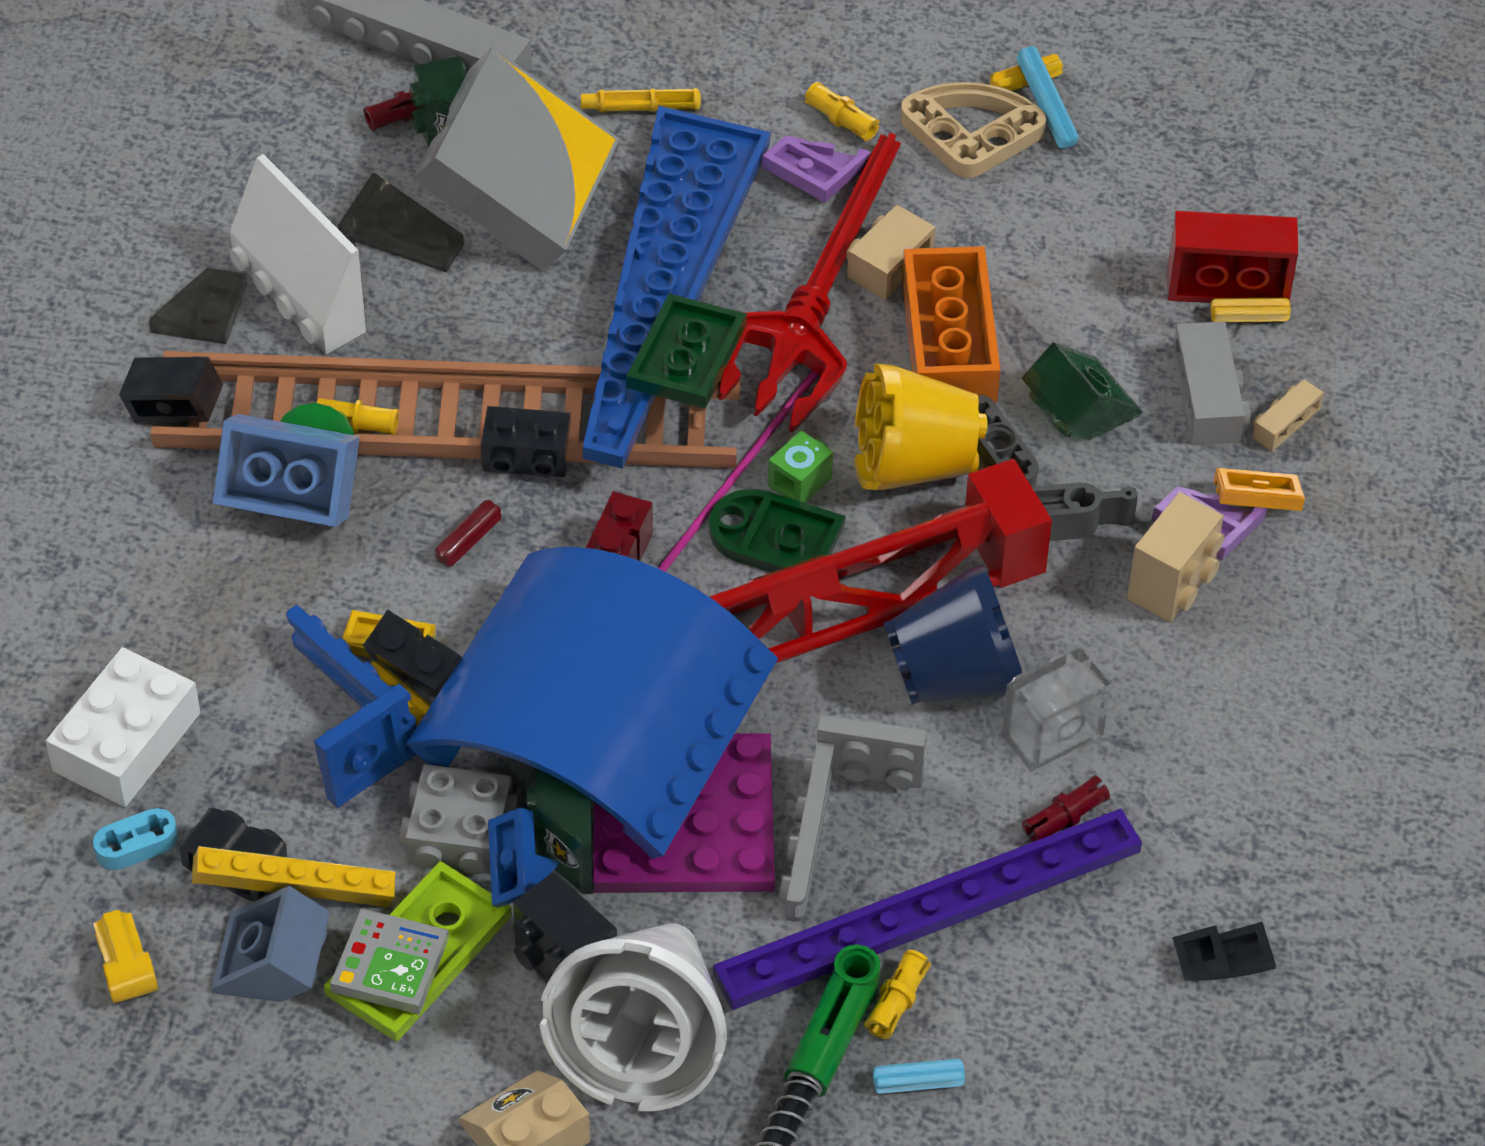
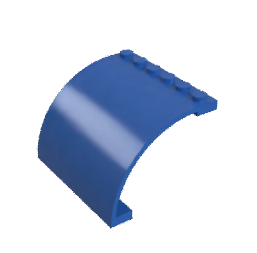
[406,547,778,859]

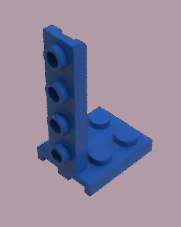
[286,604,417,808]

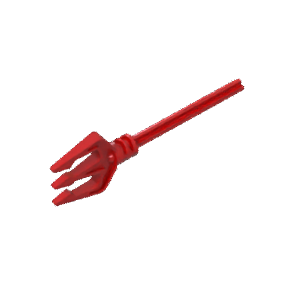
[717,132,901,432]

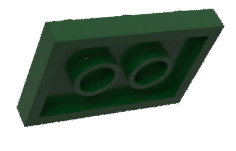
[626,294,747,409]

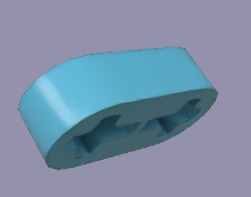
[93,808,178,870]

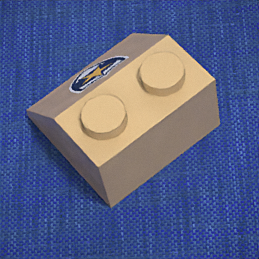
[459,1070,590,1146]

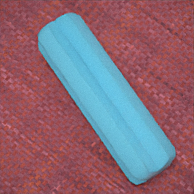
[873,1059,965,1094]

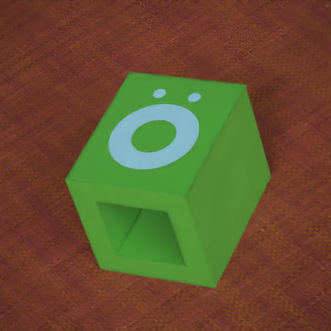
[768,431,833,503]

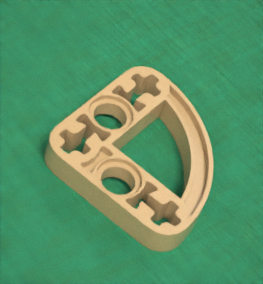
[901,82,1046,178]

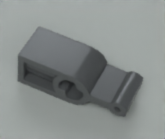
[1032,482,1138,541]

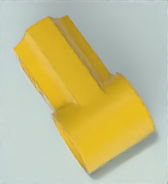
[93,910,159,1004]

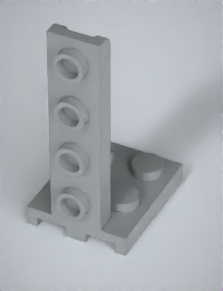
[779,714,927,921]

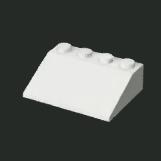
[229,154,366,355]

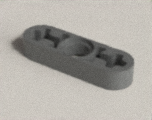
[977,395,1039,487]

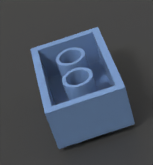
[213,414,360,527]

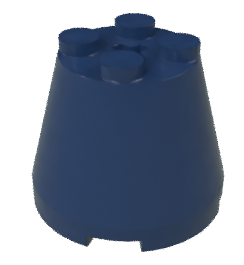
[883,565,1026,705]

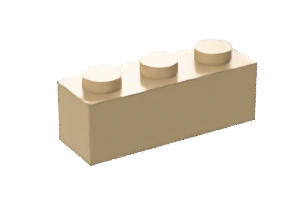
[1252,379,1324,452]

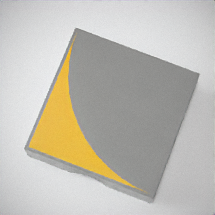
[413,47,620,271]

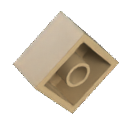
[1127,492,1225,623]

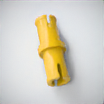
[804,82,880,142]
[864,950,931,1039]

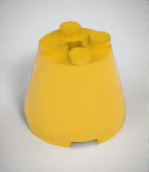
[854,363,987,491]

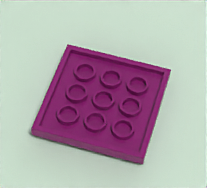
[593,733,775,893]

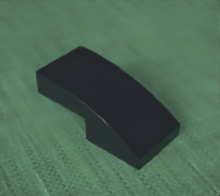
[1172,921,1276,981]

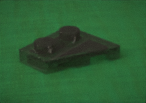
[149,268,248,344]

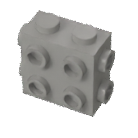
[400,764,519,874]

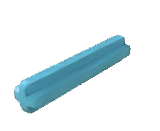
[1017,46,1079,149]

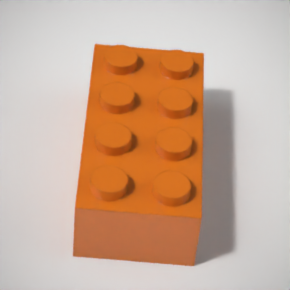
[902,246,1001,402]

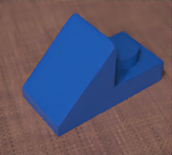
[488,807,559,908]

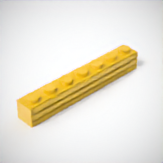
[192,846,395,908]

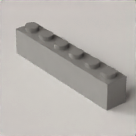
[306,0,532,80]

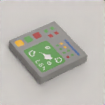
[330,908,449,1015]

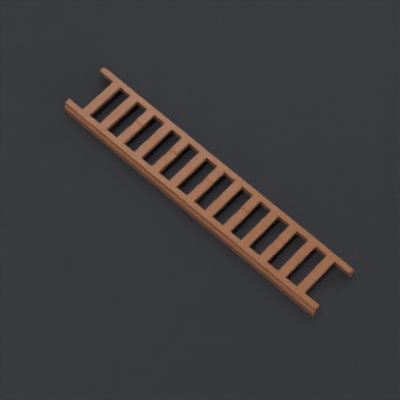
[150,351,740,468]

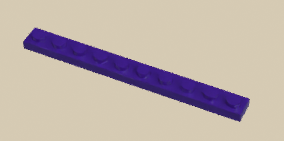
[713,808,1142,1011]

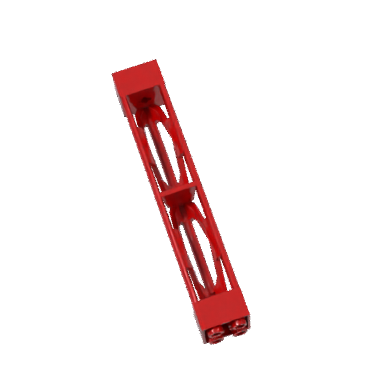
[709,458,1052,664]

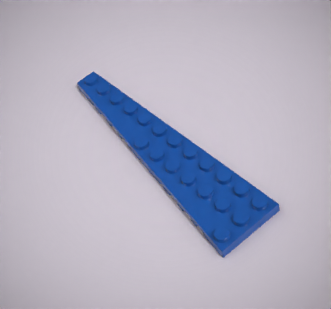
[583,106,771,469]

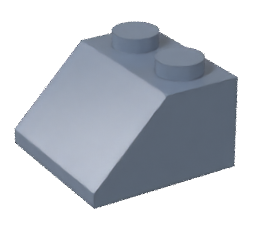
[211,885,330,1002]

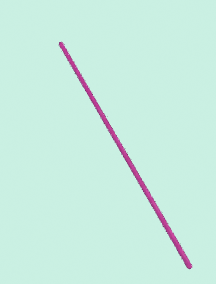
[658,371,818,572]

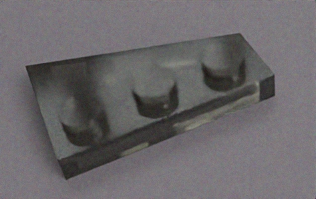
[338,172,464,273]

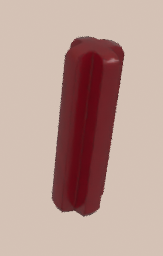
[435,500,502,567]

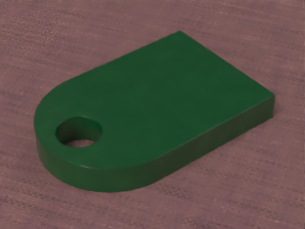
[709,489,846,572]

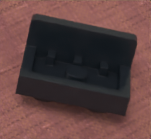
[481,406,571,477]

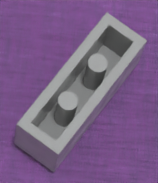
[1173,321,1250,445]

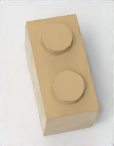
[846,205,936,300]

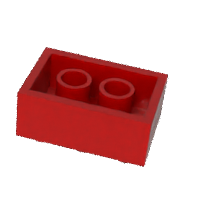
[1167,210,1298,303]

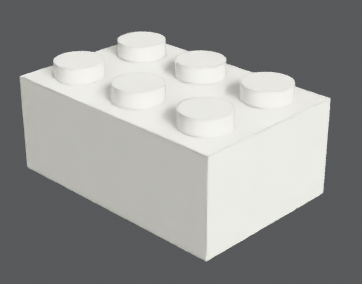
[46,647,200,808]

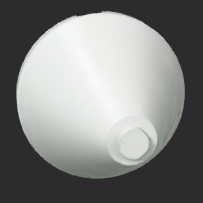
[539,923,727,1111]

